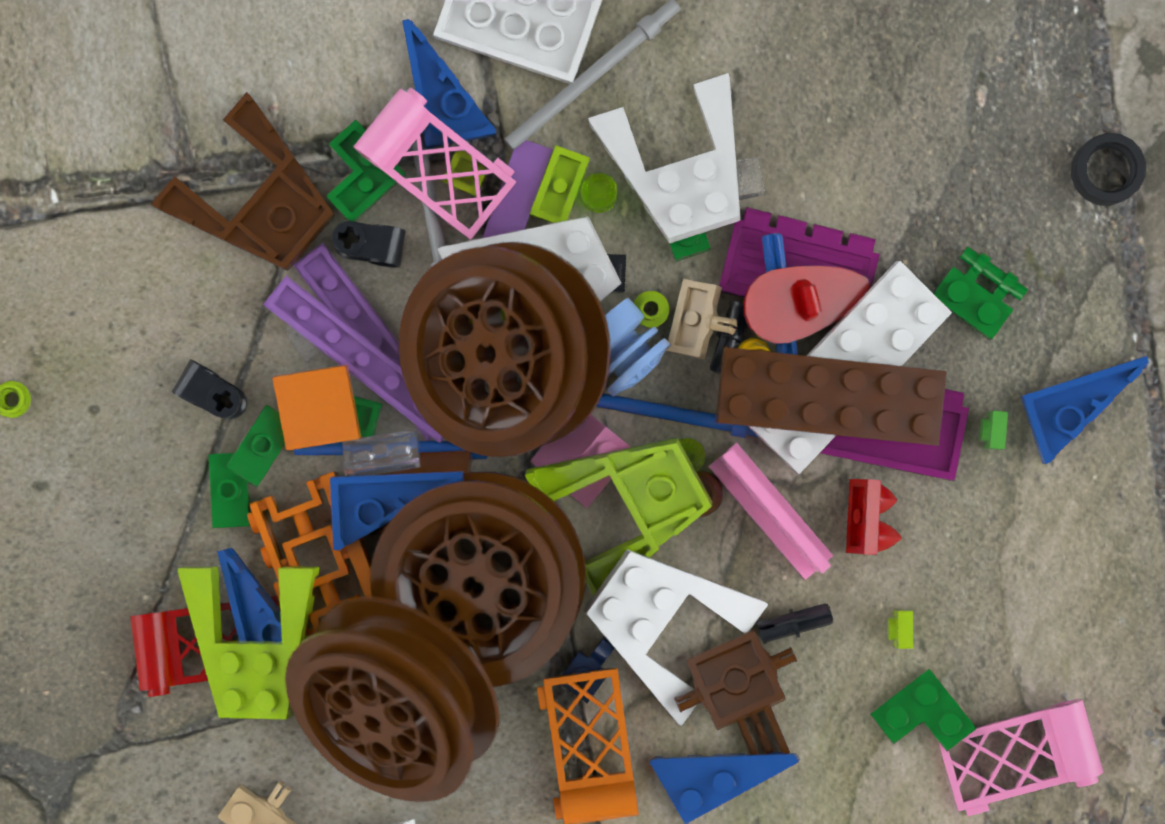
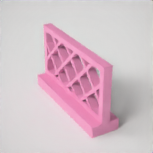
[708,442,833,580]

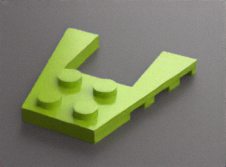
[525,438,712,596]
[178,566,320,720]

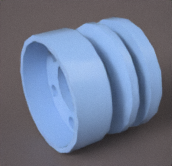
[605,298,671,397]

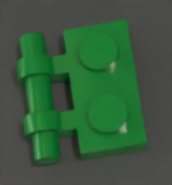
[933,246,1028,340]

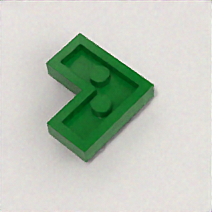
[326,119,407,222]
[870,669,977,752]

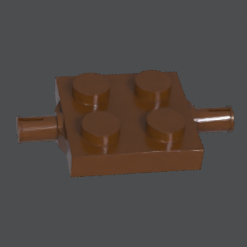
[674,630,797,730]

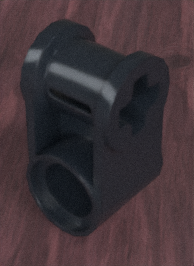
[332,221,406,268]
[172,359,247,419]

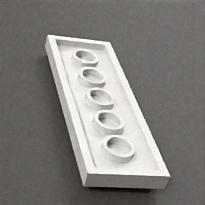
[748,261,952,474]

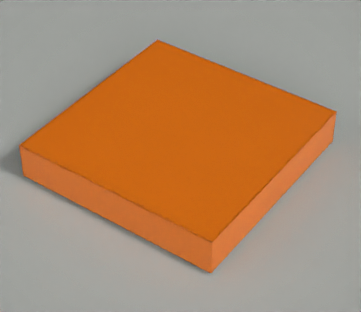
[272,364,361,451]

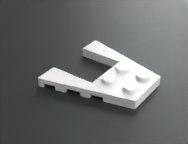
[588,73,740,244]
[438,216,621,350]
[583,549,768,726]

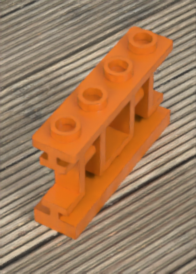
[247,471,372,638]

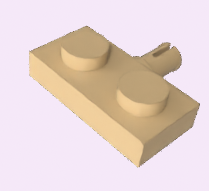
[666,279,737,360]
[217,781,297,824]

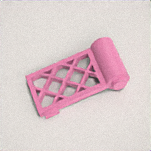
[353,87,516,240]
[938,699,1104,816]

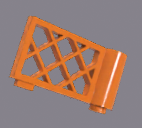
[537,667,639,824]

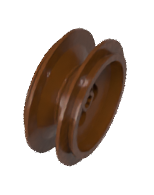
[399,242,611,457]
[370,471,586,687]
[285,597,499,802]

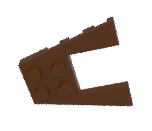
[151,92,335,271]

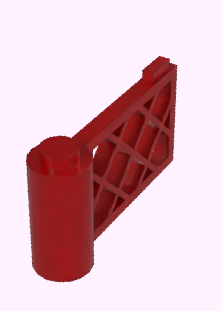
[130,596,280,697]

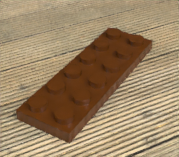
[715,347,947,446]

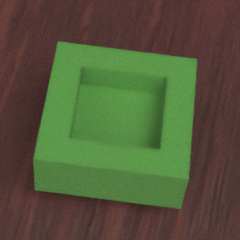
[979,411,1008,450]

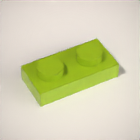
[530,145,590,224]

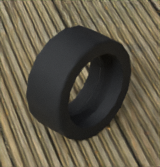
[1071,133,1146,206]

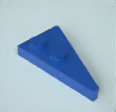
[402,19,496,149]
[1020,356,1149,464]
[330,471,464,550]
[217,548,282,642]
[649,752,800,824]

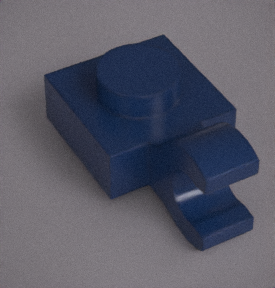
[561,636,615,704]

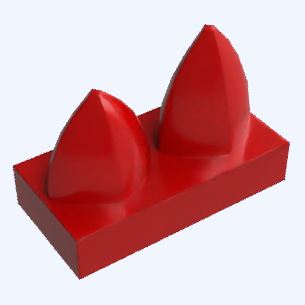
[846,479,902,555]

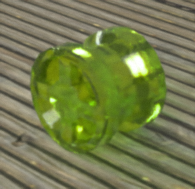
[581,173,618,213]

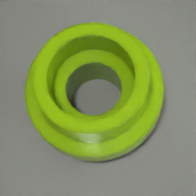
[634,291,669,328]
[0,381,31,418]

